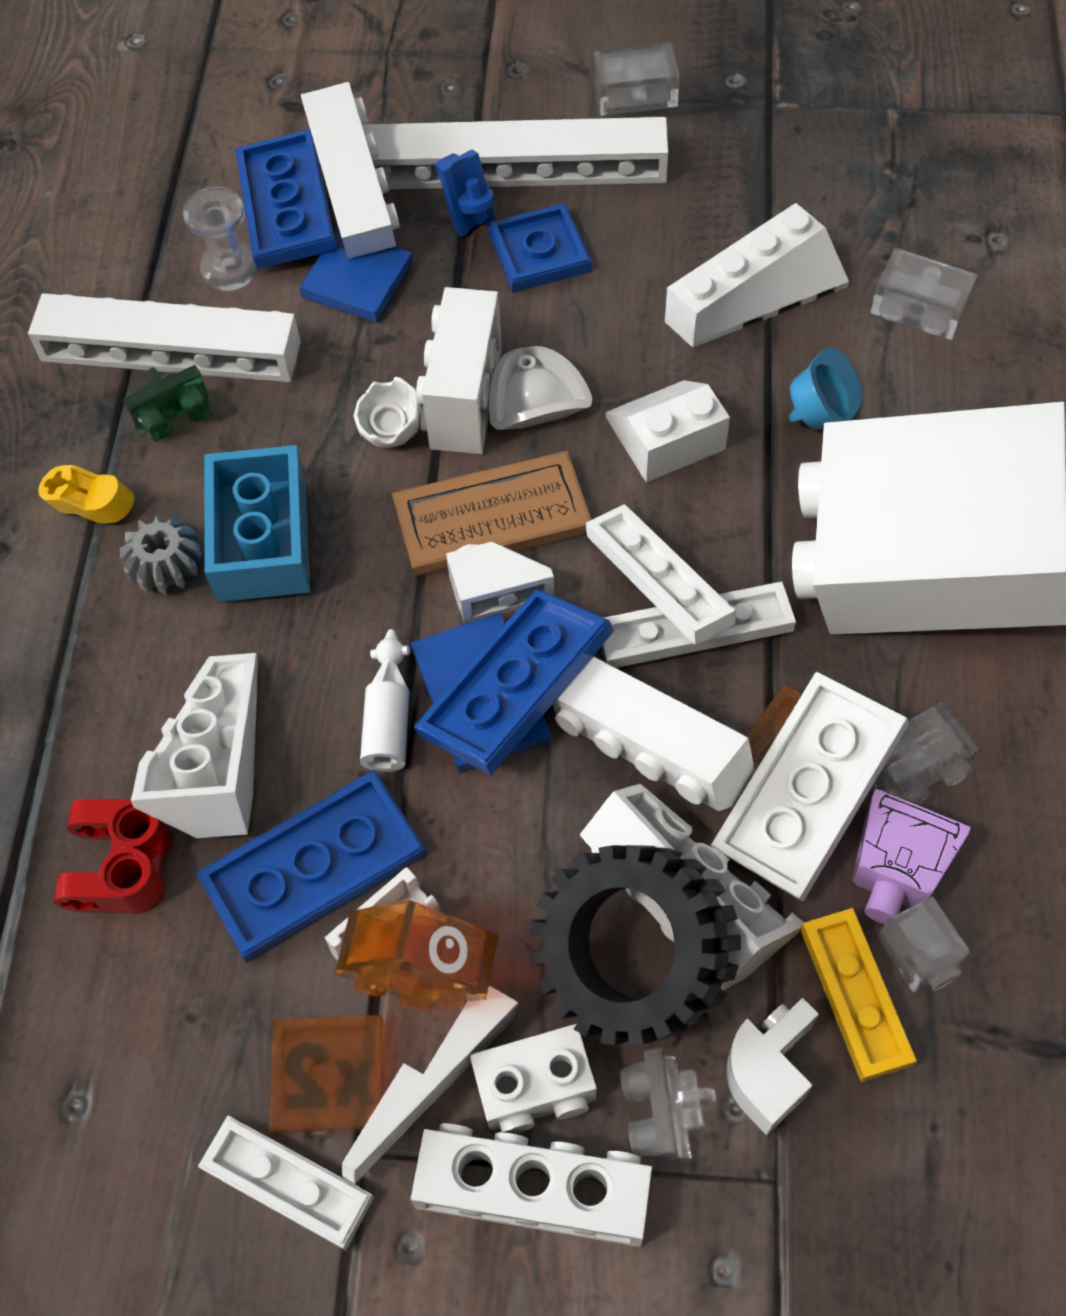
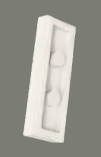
[198,1116,374,1251]

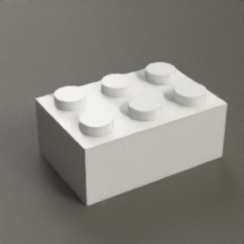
[416,287,502,454]

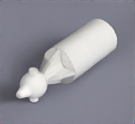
[360,629,410,772]

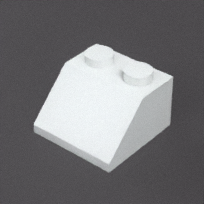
[606,380,730,483]

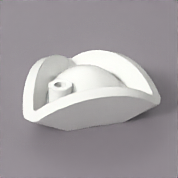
[489,346,592,430]

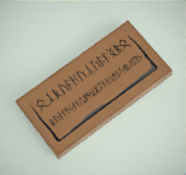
[392,451,591,576]

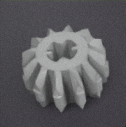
[119,513,202,595]

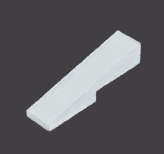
[342,981,518,1184]

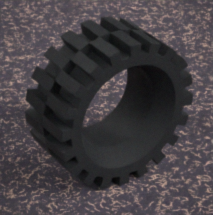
[530,845,741,1046]

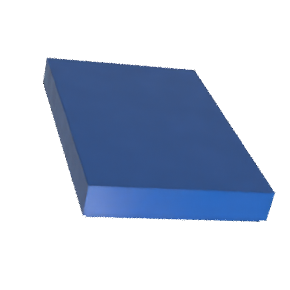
[410,613,552,773]

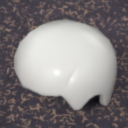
[353,377,422,448]

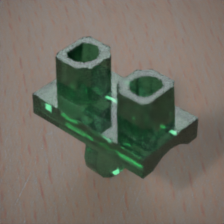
[123,365,211,442]

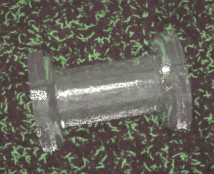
[183,186,258,291]

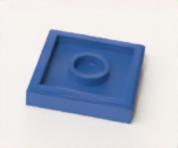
[487,203,592,293]
[299,229,413,322]

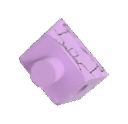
[852,789,971,925]

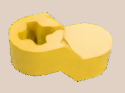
[39,465,135,524]

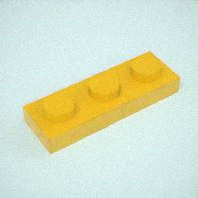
[800,908,916,1083]

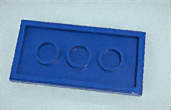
[235,129,338,270]
[414,588,614,776]
[196,770,427,963]

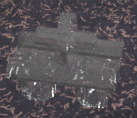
[620,1048,717,1162]

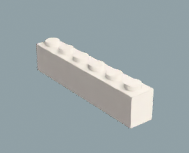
[28,293,301,382]

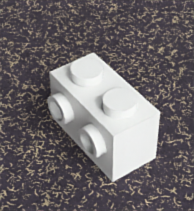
[470,1024,597,1134]

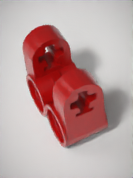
[53,799,172,914]

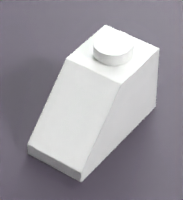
[446,542,554,624]

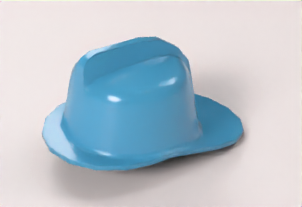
[788,347,862,430]

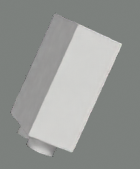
[792,402,1066,635]

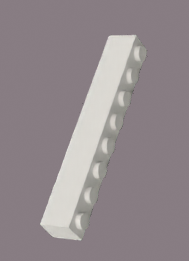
[362,117,668,190]

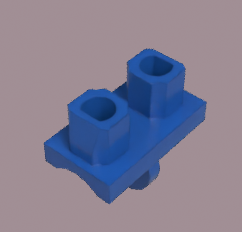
[435,149,495,237]

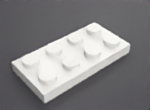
[711,672,909,902]

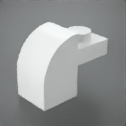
[727,998,819,1136]

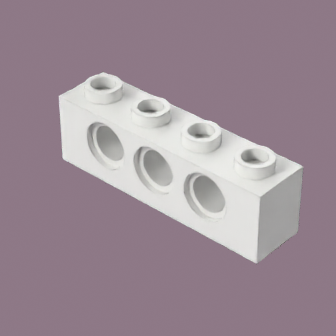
[410,1123,652,1247]

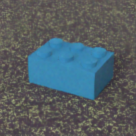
[204,445,310,602]

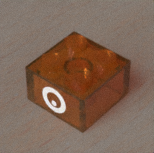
[334,900,499,1012]

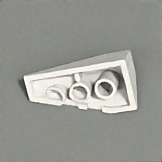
[131,653,258,838]

